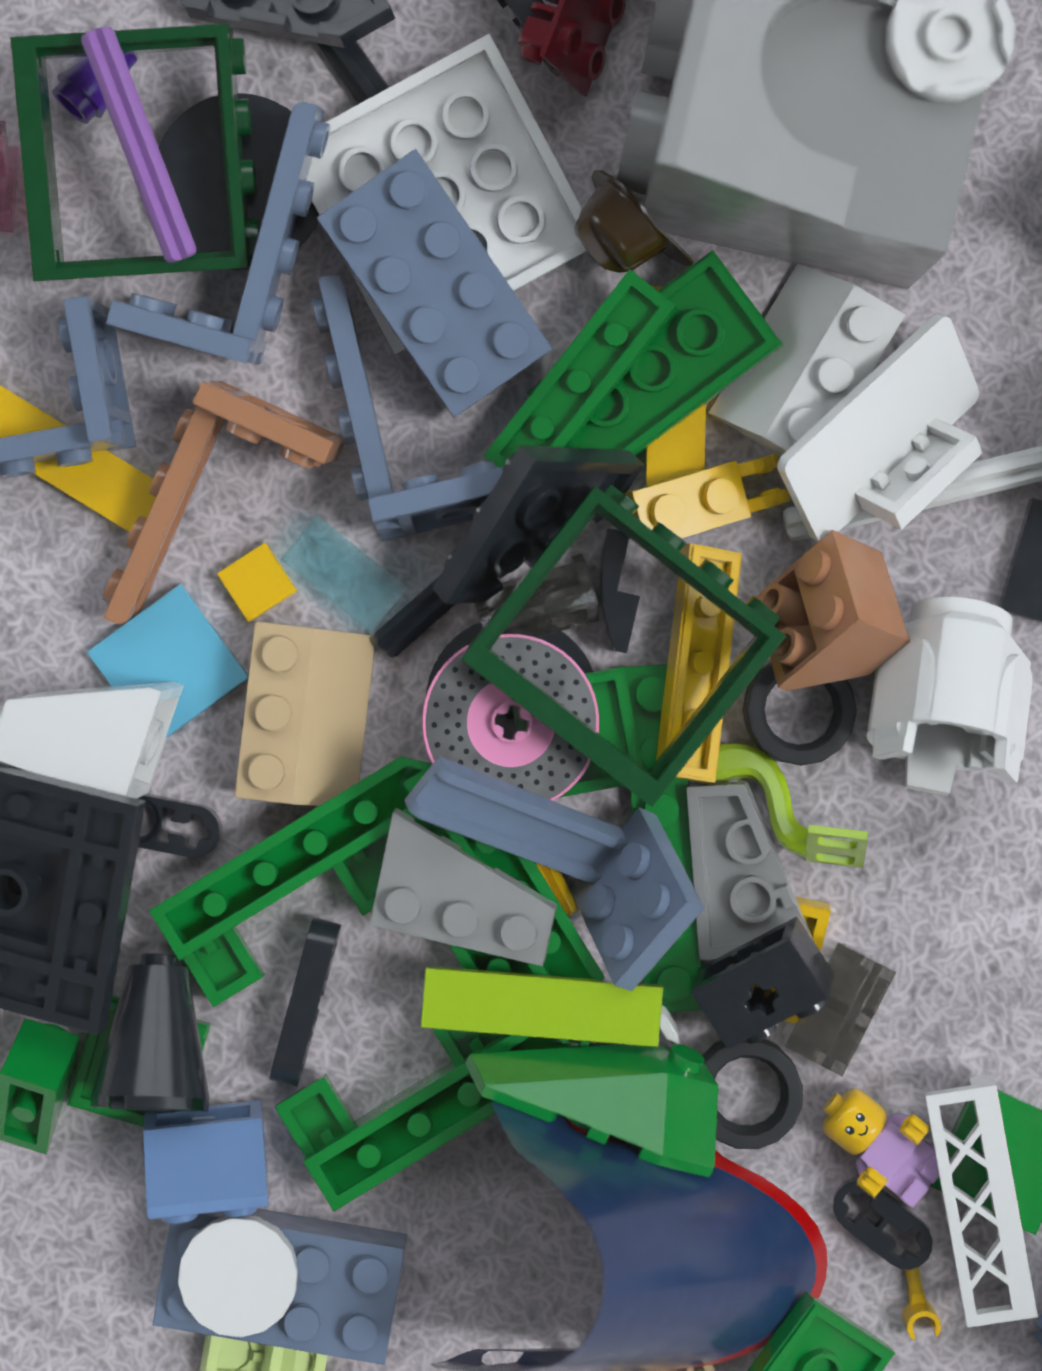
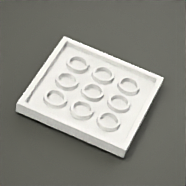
[282,33,587,356]

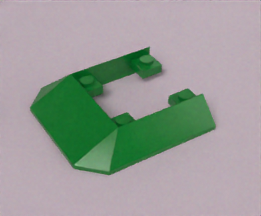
[148,756,605,1212]

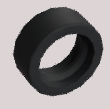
[742,663,857,766]
[702,1039,803,1149]

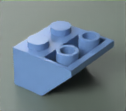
[143,1100,269,1224]

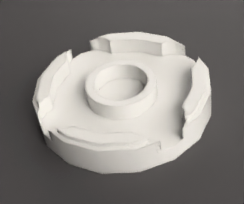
[885,0,1015,103]
[178,1215,298,1337]

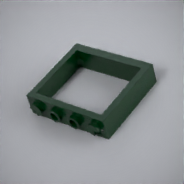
[10,23,260,282]
[461,485,786,807]

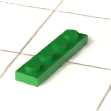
[483,269,678,468]

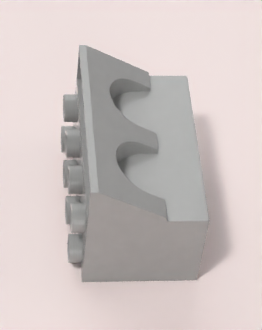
[617,0,984,289]

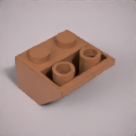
[756,530,910,691]

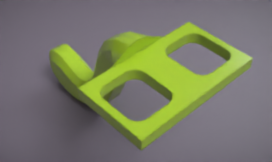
[715,743,869,868]

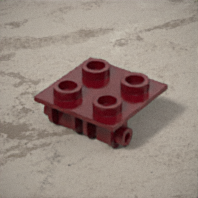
[517,0,626,97]

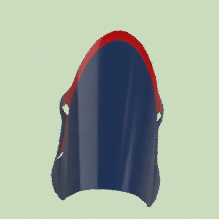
[431,1100,828,1371]

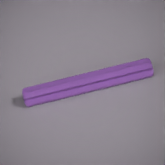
[81,26,196,263]

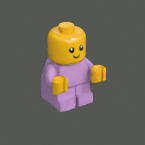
[822,1088,939,1208]

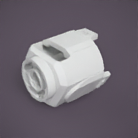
[867,597,1033,796]

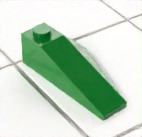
[465,1044,719,1178]

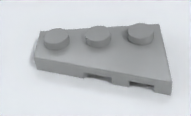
[686,781,814,960]
[369,808,557,966]

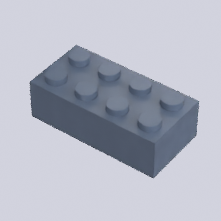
[317,148,553,419]
[152,1208,407,1365]

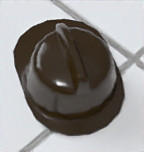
[574,170,694,273]

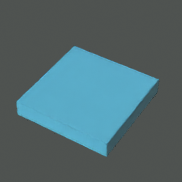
[87,584,249,738]

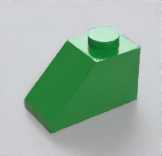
[0,1018,80,1155]

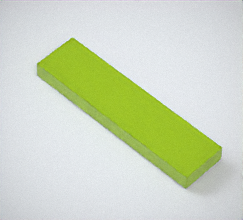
[421,966,663,1047]

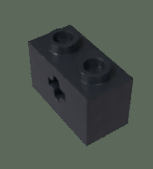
[690,916,835,1049]

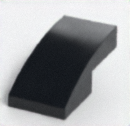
[600,528,640,653]

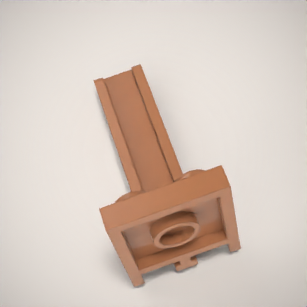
[103,381,345,624]

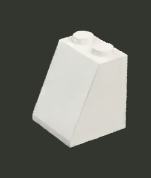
[0,681,184,799]

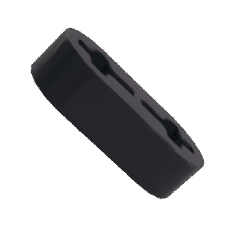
[833,1177,933,1270]

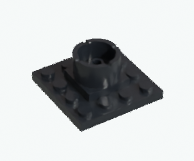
[0,764,146,1035]

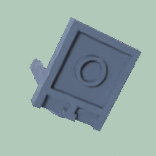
[106,102,330,364]
[312,275,503,542]
[0,295,137,478]
[405,756,704,991]

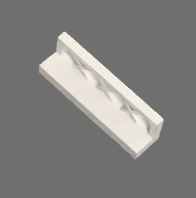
[925,1074,1038,1328]

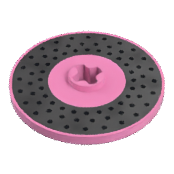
[422,634,599,801]

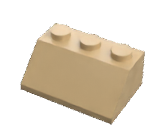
[234,621,375,806]

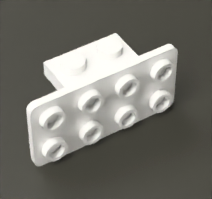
[777,314,983,541]

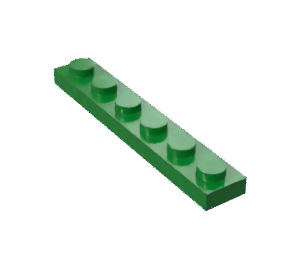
[624,664,702,1012]

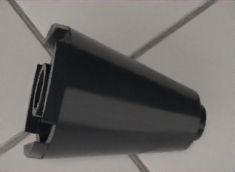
[91,954,210,1112]

